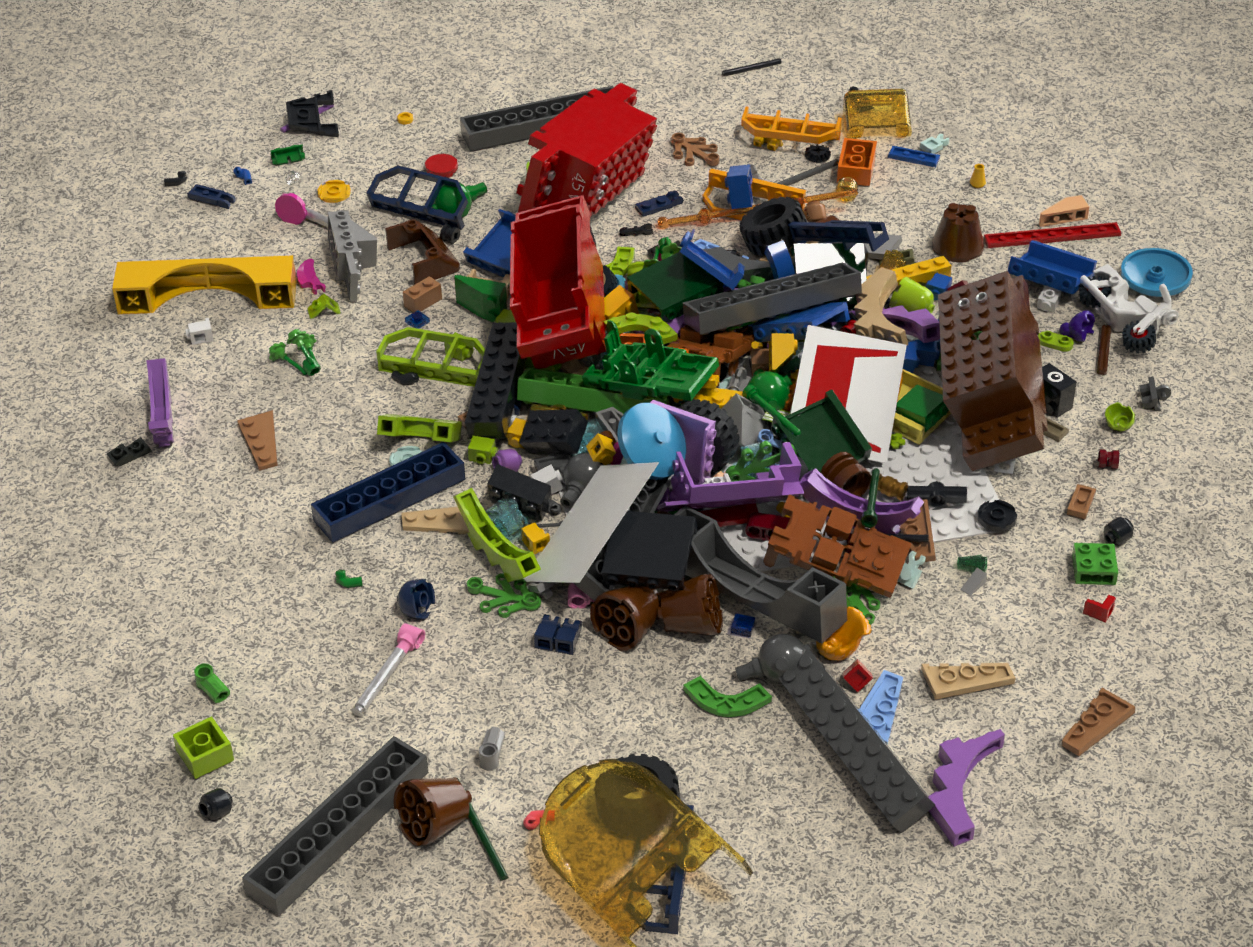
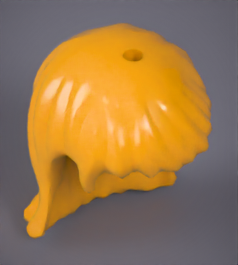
[816,606,872,661]

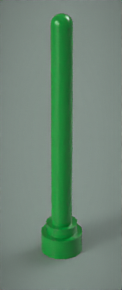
[742,385,801,436]

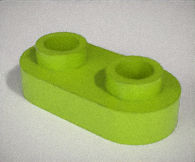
[1038,331,1074,352]

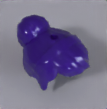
[1059,310,1095,342]

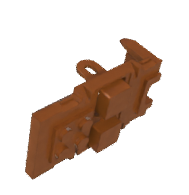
[666,325,755,388]
[763,494,912,598]

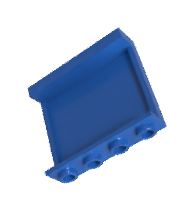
[463,209,516,277]
[679,229,745,290]
[1008,240,1097,295]
[752,302,850,342]

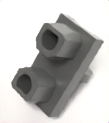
[1139,376,1171,411]

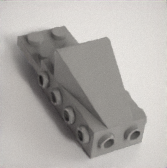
[327,210,377,302]

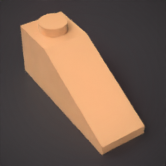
[1039,195,1089,227]

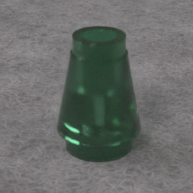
[957,554,987,573]

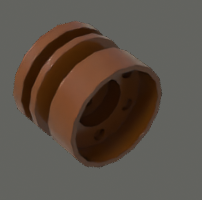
[820,452,871,497]

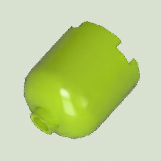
[889,277,935,313]

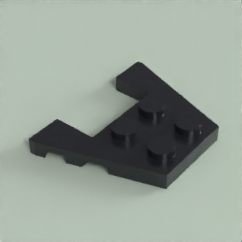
[286,90,339,137]

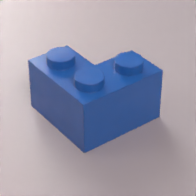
[725,164,753,209]

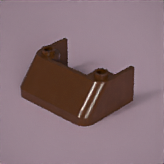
[385,219,460,285]

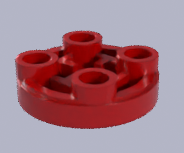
[425,154,458,178]

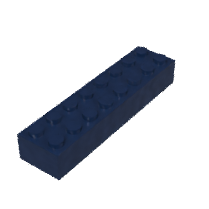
[311,442,466,543]

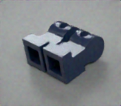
[534,614,582,655]

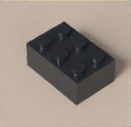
[519,409,588,454]
[487,464,552,521]

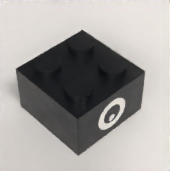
[1042,363,1077,418]

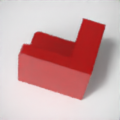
[1083,595,1116,623]
[842,659,873,693]

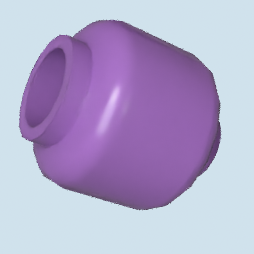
[492,449,522,472]

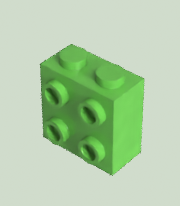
[1072,543,1118,585]

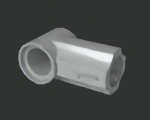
[479,727,505,771]

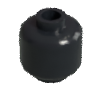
[1104,517,1134,546]
[198,788,233,820]

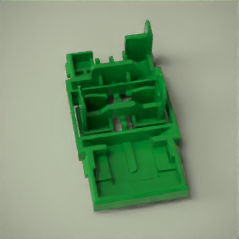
[582,320,719,401]

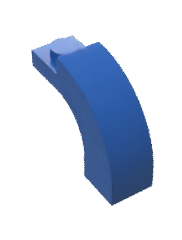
[764,240,795,279]

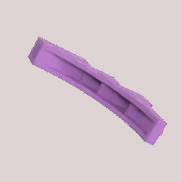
[830,305,940,343]
[146,358,174,447]
[799,468,924,534]
[929,729,1005,847]

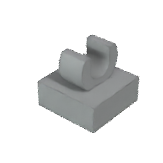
[527,582,556,599]

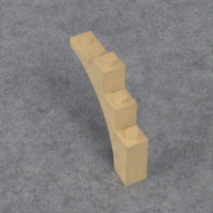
[854,267,908,345]

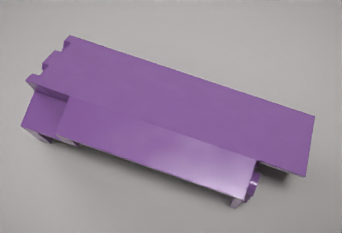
[654,442,805,513]

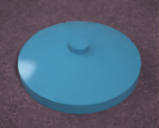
[1121,248,1193,297]
[617,403,686,480]

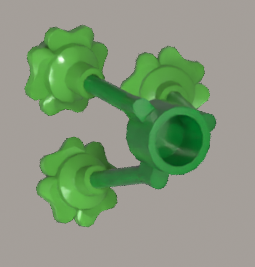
[269,329,321,376]

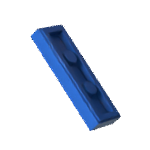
[888,146,940,168]

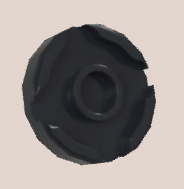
[977,500,1017,532]

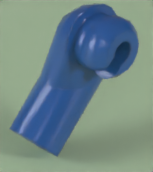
[233,167,252,185]

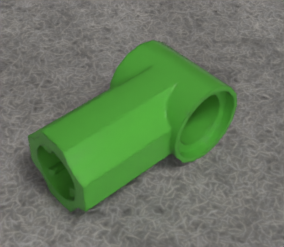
[194,663,230,703]

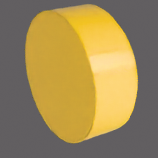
[397,112,413,125]

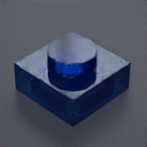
[405,310,430,329]
[731,614,756,637]

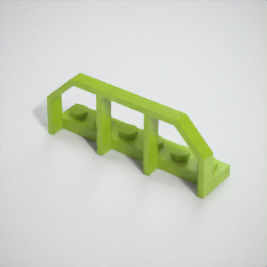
[376,327,485,387]

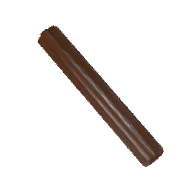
[1097,324,1111,375]

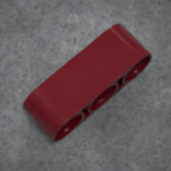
[745,512,790,541]

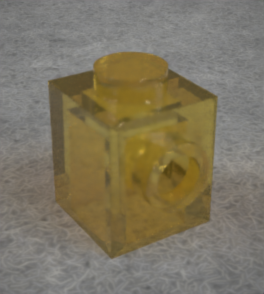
[879,250,906,270]

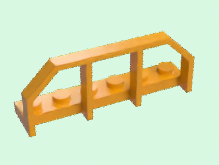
[741,106,842,144]
[702,168,806,220]

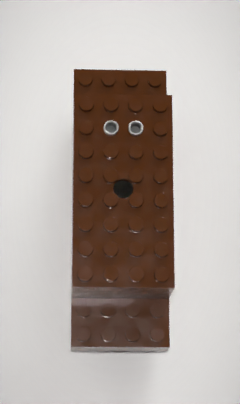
[938,271,1048,472]

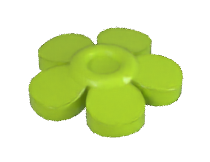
[890,433,906,449]

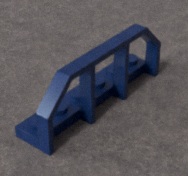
[366,165,468,230]
[788,220,889,252]
[626,805,694,935]

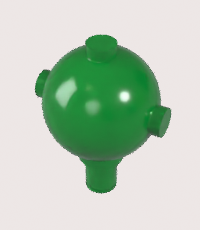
[431,182,487,217]
[747,369,793,413]

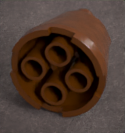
[932,203,984,262]
[658,574,723,636]
[590,586,661,651]
[393,777,472,846]

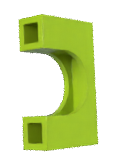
[377,414,462,442]

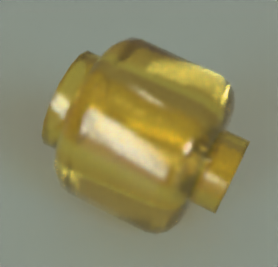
[835,177,858,202]

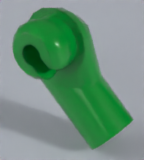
[335,570,363,588]

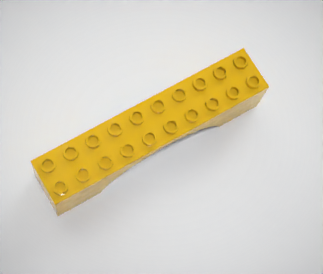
[112,255,297,314]

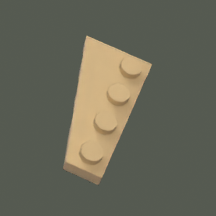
[921,663,1016,700]

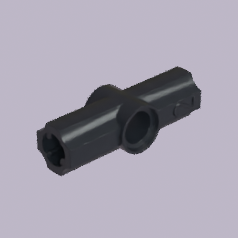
[907,481,967,507]

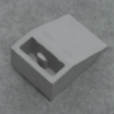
[721,393,768,459]

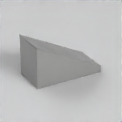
[960,568,987,596]

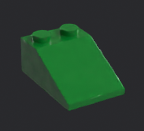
[454,275,507,322]

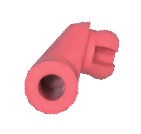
[523,810,553,830]

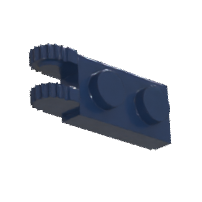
[187,184,236,209]
[635,190,684,217]

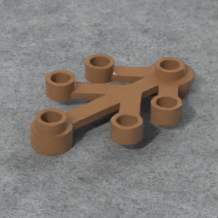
[670,133,720,166]

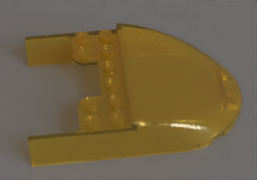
[539,759,753,947]

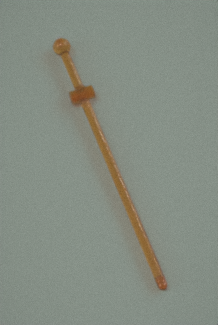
[657,189,859,229]

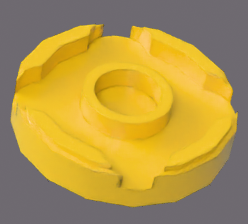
[317,180,351,203]

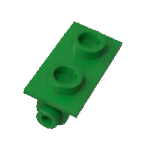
[270,144,305,166]

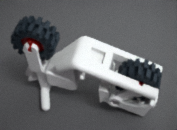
[1079,264,1179,354]

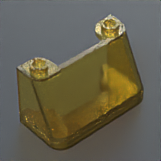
[842,89,912,139]

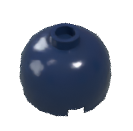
[397,579,435,619]

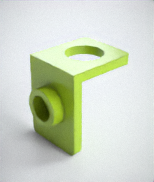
[307,293,340,319]

